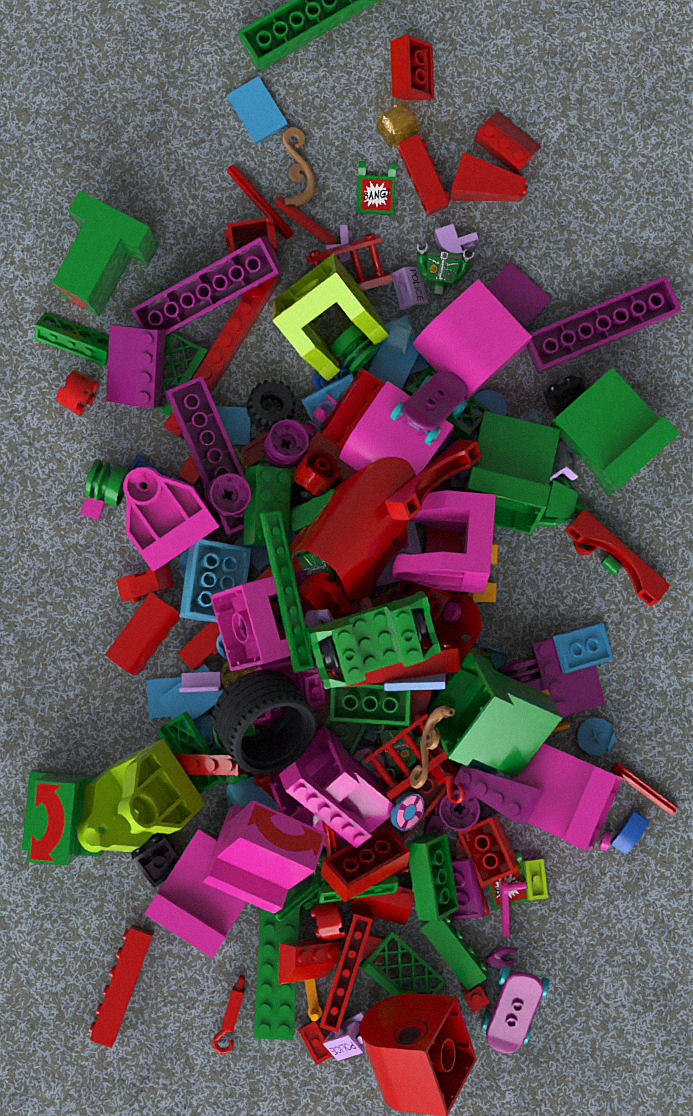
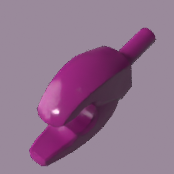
[424,801,445,834]
[483,947,518,969]

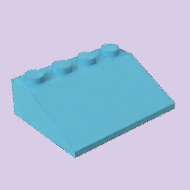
[179,539,251,622]

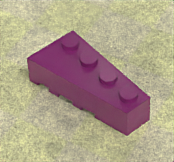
[453,765,544,825]

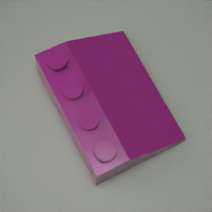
[106,324,165,408]
[530,638,605,716]

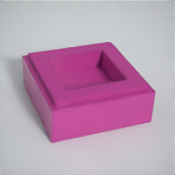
[80,497,105,520]

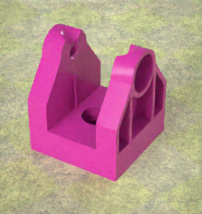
[123,467,219,572]
[391,490,496,593]
[210,569,312,671]

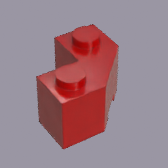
[116,565,174,604]

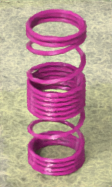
[303,394,339,436]

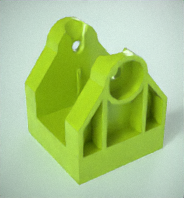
[272,253,390,381]
[76,739,206,852]

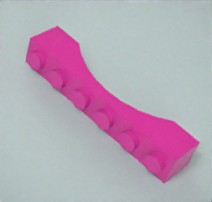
[279,762,372,848]

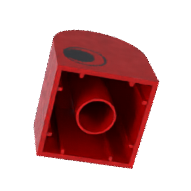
[359,993,477,1116]

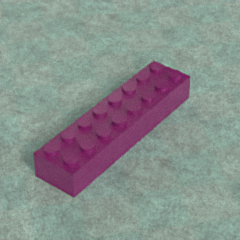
[131,236,284,336]
[526,276,681,374]
[164,376,246,535]

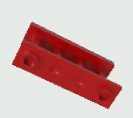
[305,233,392,291]
[363,713,448,800]

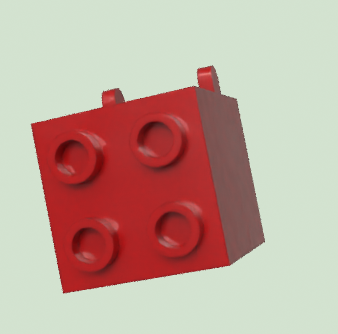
[224,216,280,261]

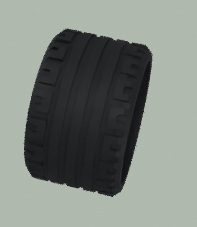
[212,669,317,774]

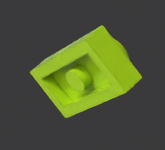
[523,858,548,900]

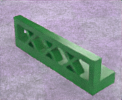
[34,312,109,366]

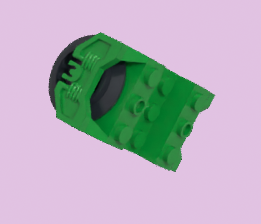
[306,591,441,690]

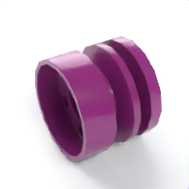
[263,419,309,468]
[205,473,251,516]
[497,658,544,692]
[439,787,480,831]

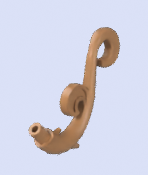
[282,127,320,207]
[409,706,455,788]

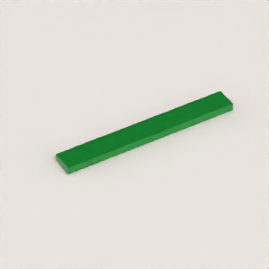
[260,510,315,673]

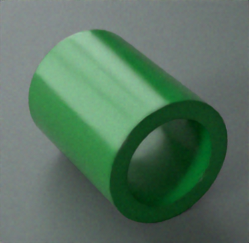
[600,554,622,575]

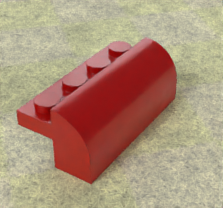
[319,368,385,449]
[298,572,358,620]
[105,592,180,676]

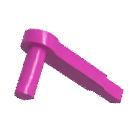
[499,880,527,937]

